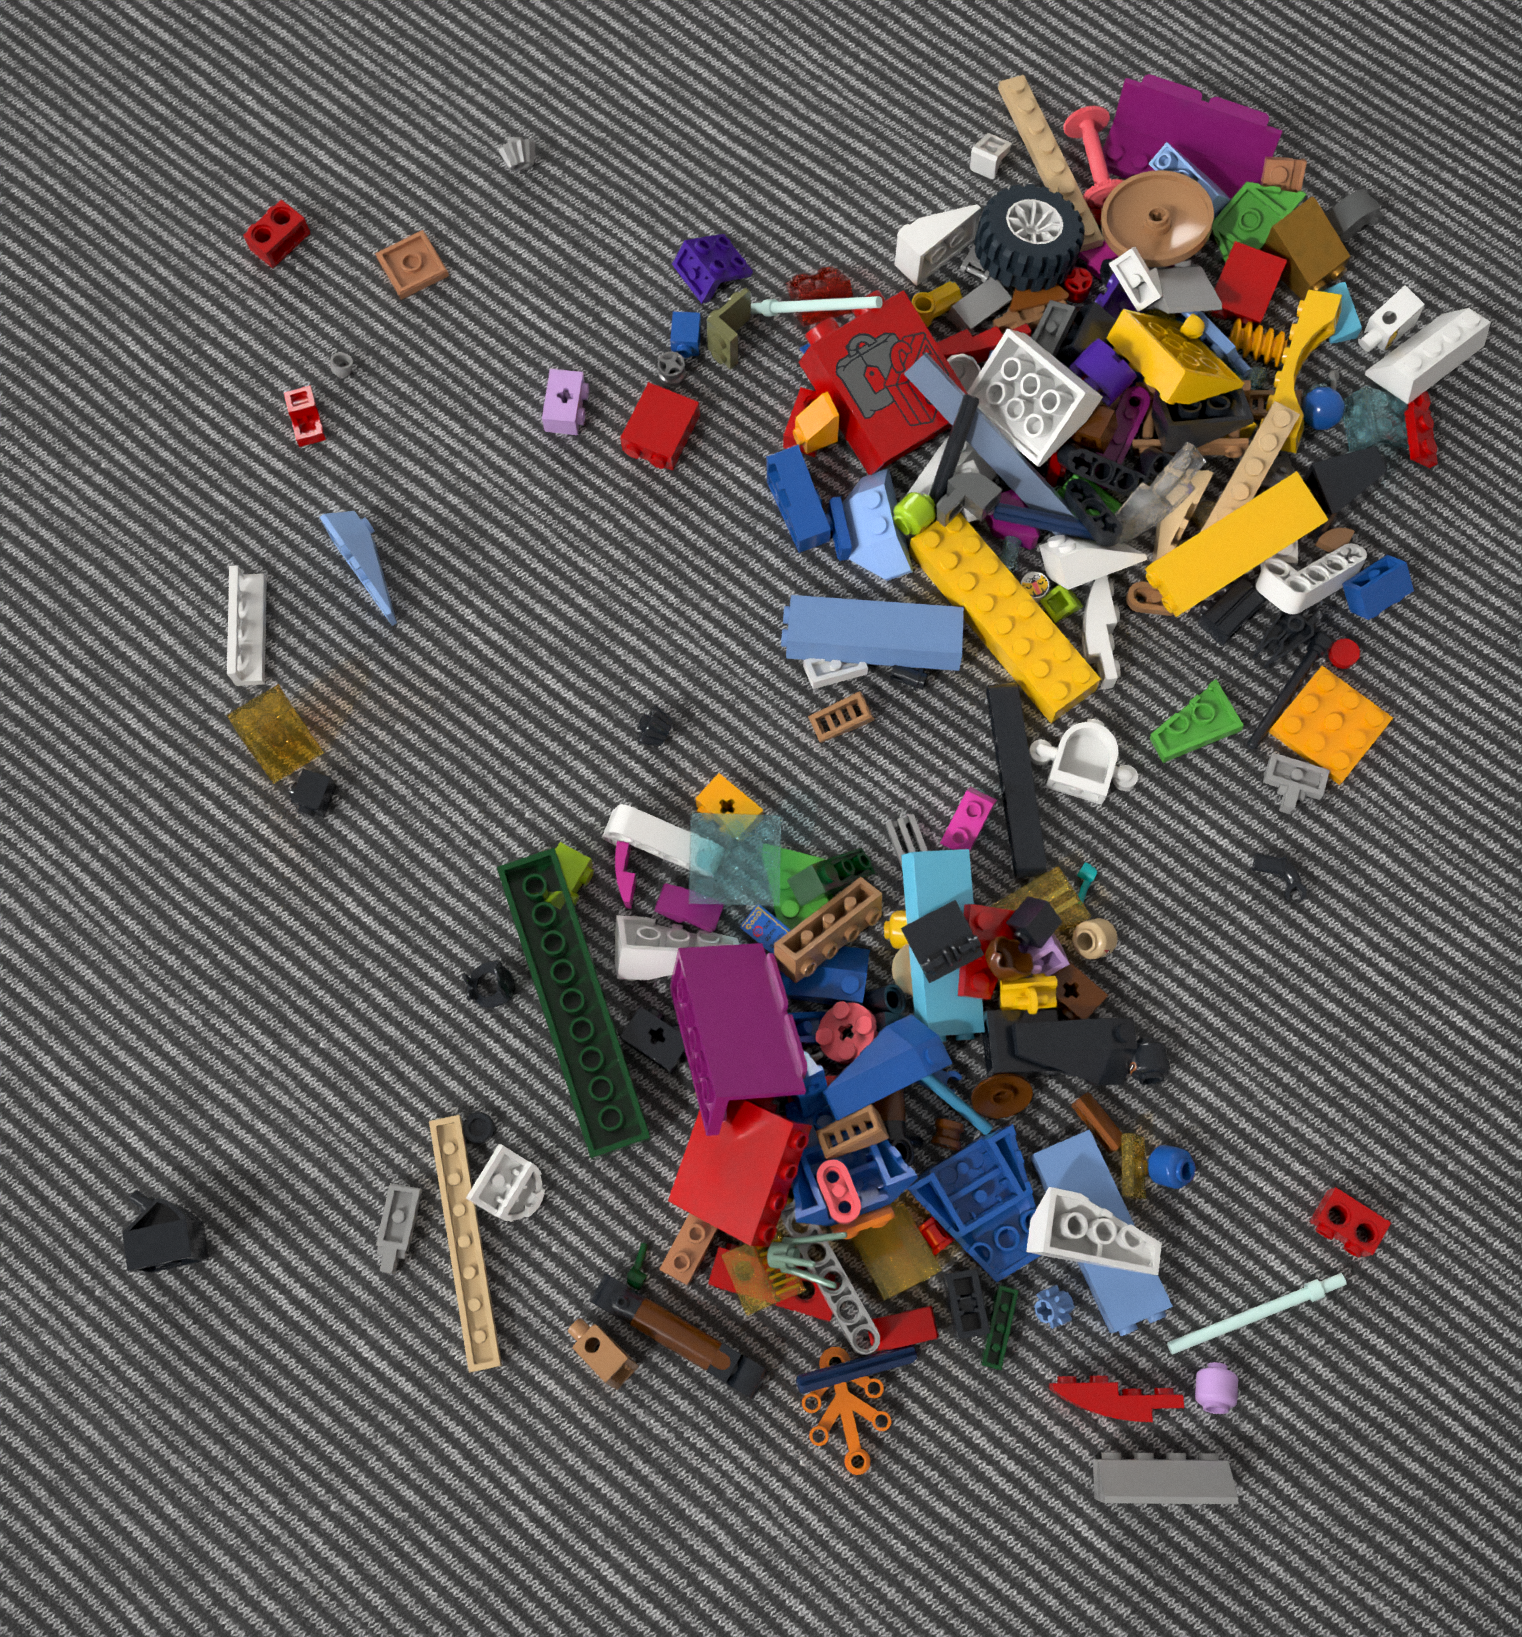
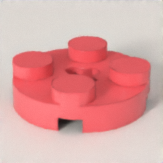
[815,1001,878,1065]

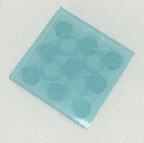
[688,813,781,906]

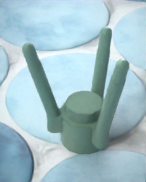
[767,1232,847,1289]

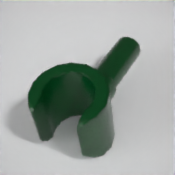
[627,1243,649,1290]

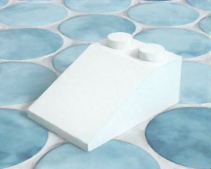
[895,204,981,286]
[1039,535,1147,590]

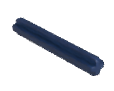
[993,503,1105,540]
[796,1345,917,1394]

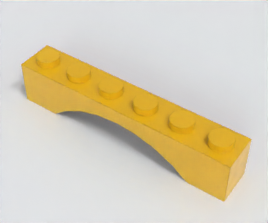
[1259,290,1342,453]

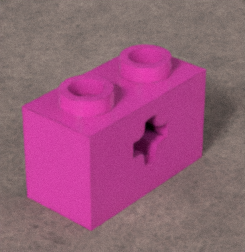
[940,786,997,853]

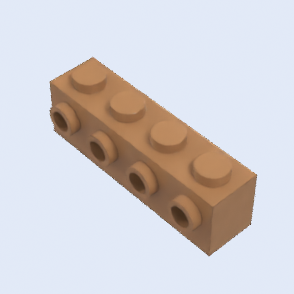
[774,877,882,983]

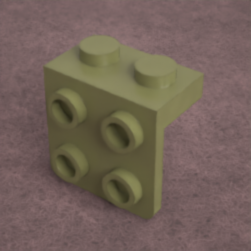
[707,288,751,370]

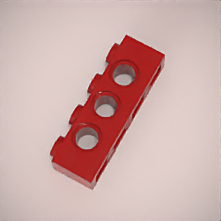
[708,1243,841,1322]

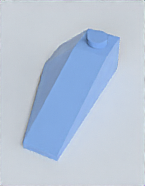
[320,511,397,626]

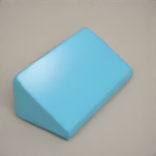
[1321,282,1362,344]

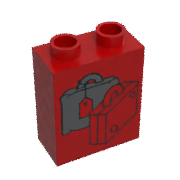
[798,290,968,475]

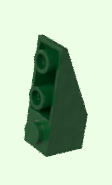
[787,847,875,907]

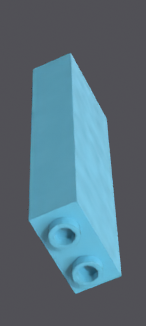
[901,849,985,1042]

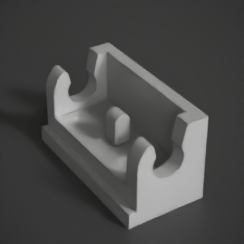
[946,278,1012,332]

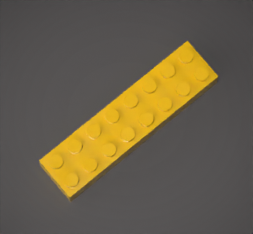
[909,512,1101,723]

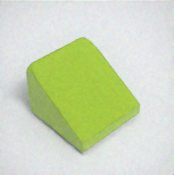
[1039,585,1083,623]

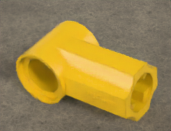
[911,281,963,327]

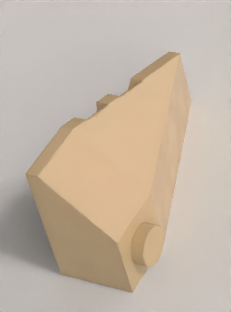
[1152,470,1213,563]

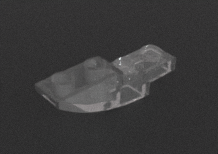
[1111,442,1206,544]

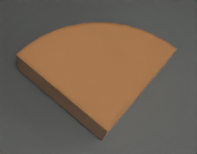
[1315,528,1355,553]

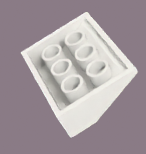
[967,329,1103,467]

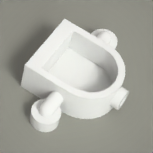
[1029,719,1138,805]

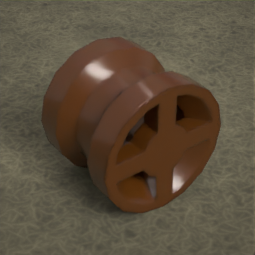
[930,1118,965,1151]

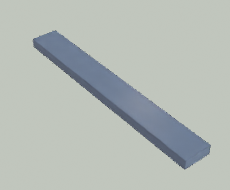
[904,352,1078,536]

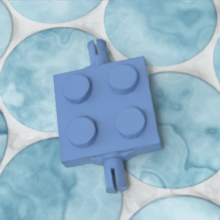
[1181,311,1253,378]

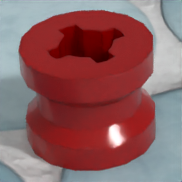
[1063,268,1092,303]

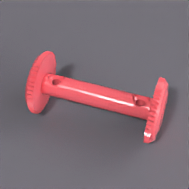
[1063,106,1123,208]

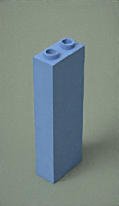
[781,595,964,671]
[1029,1129,1173,1336]

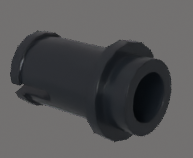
[890,665,929,691]

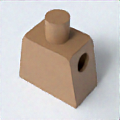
[568,1318,640,1390]

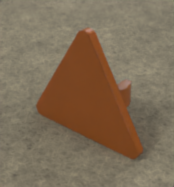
[1010,283,1069,312]

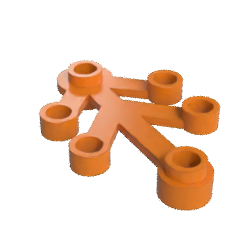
[802,1347,891,1475]

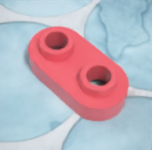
[817,1160,861,1224]

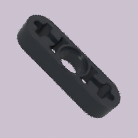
[1064,479,1122,547]

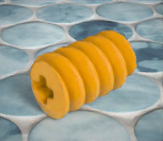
[1228,319,1288,368]

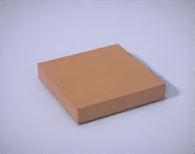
[375,230,449,300]

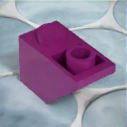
[984,489,1040,550]

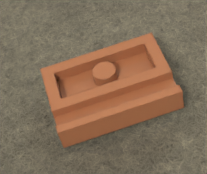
[1260,156,1307,193]

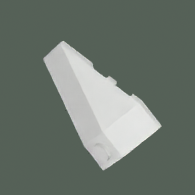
[615,915,739,981]
[1026,1187,1162,1275]

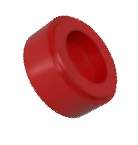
[1328,638,1360,669]

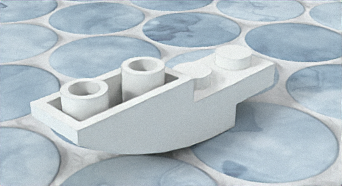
[1082,575,1120,689]

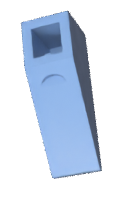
[1149,142,1231,221]

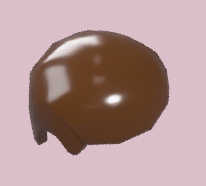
[985,936,1034,982]

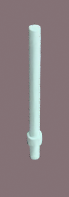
[751,296,883,316]
[1167,1273,1347,1355]

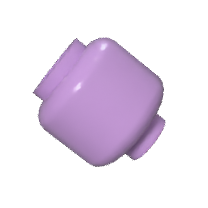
[1195,1362,1238,1414]

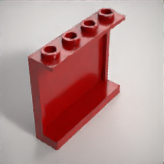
[668,1099,812,1247]

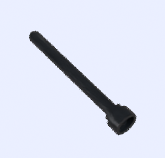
[1247,632,1333,750]

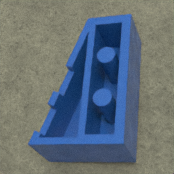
[766,445,833,553]

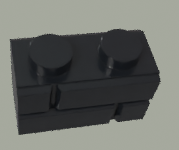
[1198,577,1267,646]

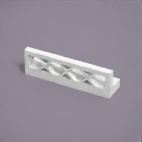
[227,566,267,686]

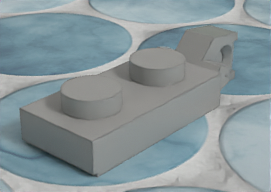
[376,1183,422,1275]

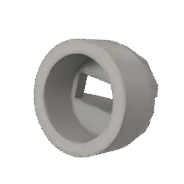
[330,353,353,378]

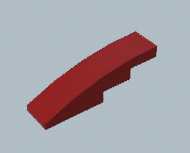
[937,323,1032,363]

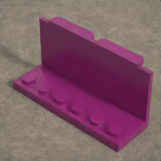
[1102,74,1282,199]
[669,943,807,1136]

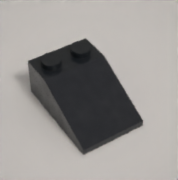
[1151,388,1254,453]

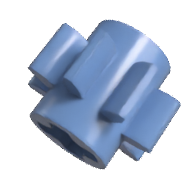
[1034,1285,1075,1329]

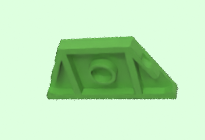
[1211,182,1306,263]
[761,844,833,930]

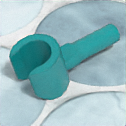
[1075,862,1097,906]

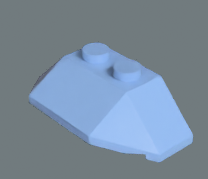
[842,468,913,581]

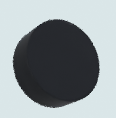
[463,1112,495,1144]

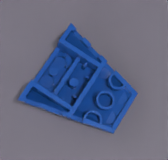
[785,1102,918,1226]
[907,1124,1041,1282]

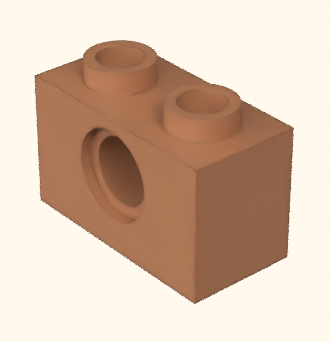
[659,1213,719,1287]

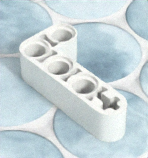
[1256,543,1367,614]
[602,804,725,878]

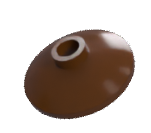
[971,1073,1033,1119]

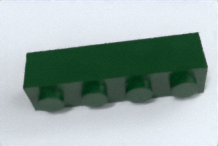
[980,1285,1019,1370]

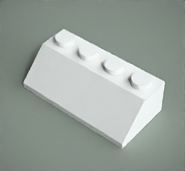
[1365,308,1491,404]

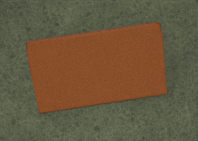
[1071,1092,1127,1154]

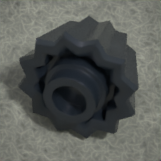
[637,706,673,746]

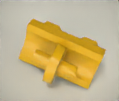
[1000,973,1057,1014]

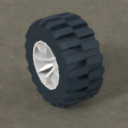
[974,184,1085,292]

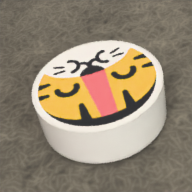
[1021,572,1049,602]

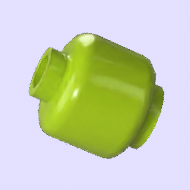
[893,492,936,535]

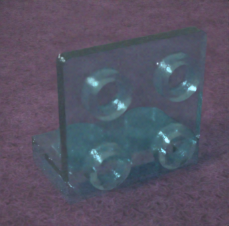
[1343,386,1409,452]

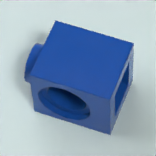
[670,311,701,358]

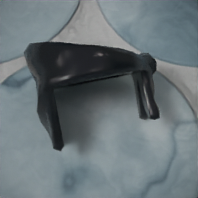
[462,960,515,1008]

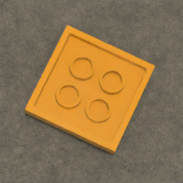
[1268,665,1393,785]

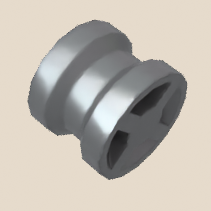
[657,351,686,387]

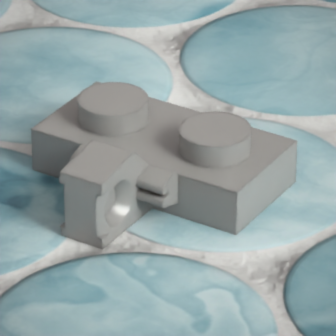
[1263,752,1330,814]

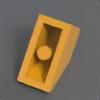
[793,391,839,454]

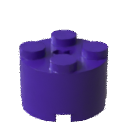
[1068,338,1137,407]

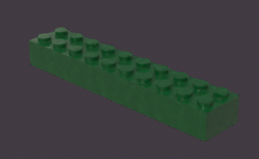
[496,848,652,1160]

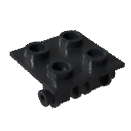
[901,900,984,983]

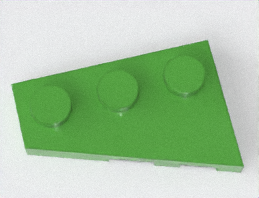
[1150,679,1244,763]

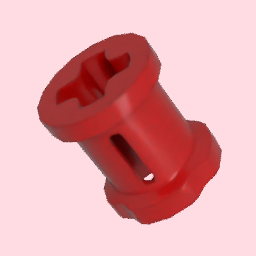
[915,1216,955,1256]

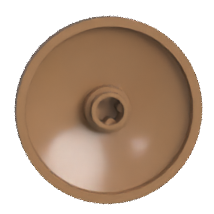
[1101,170,1214,267]

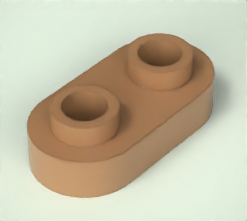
[1126,582,1174,616]

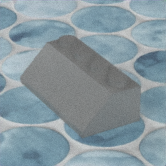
[1093,1452,1238,1504]

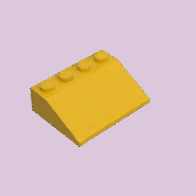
[1106,309,1244,405]

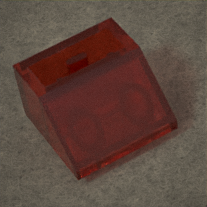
[785,266,853,326]

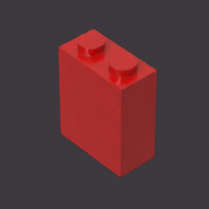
[1209,241,1287,329]
[620,382,700,471]

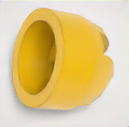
[1180,313,1205,339]

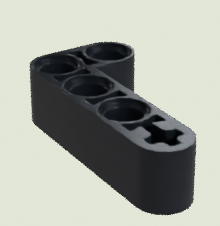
[1057,443,1175,505]

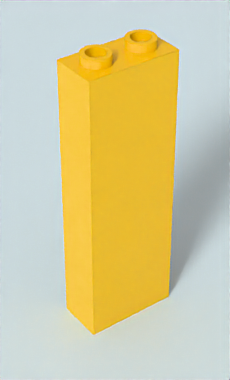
[1145,471,1328,617]

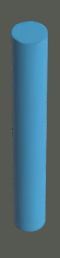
[921,1074,993,1135]

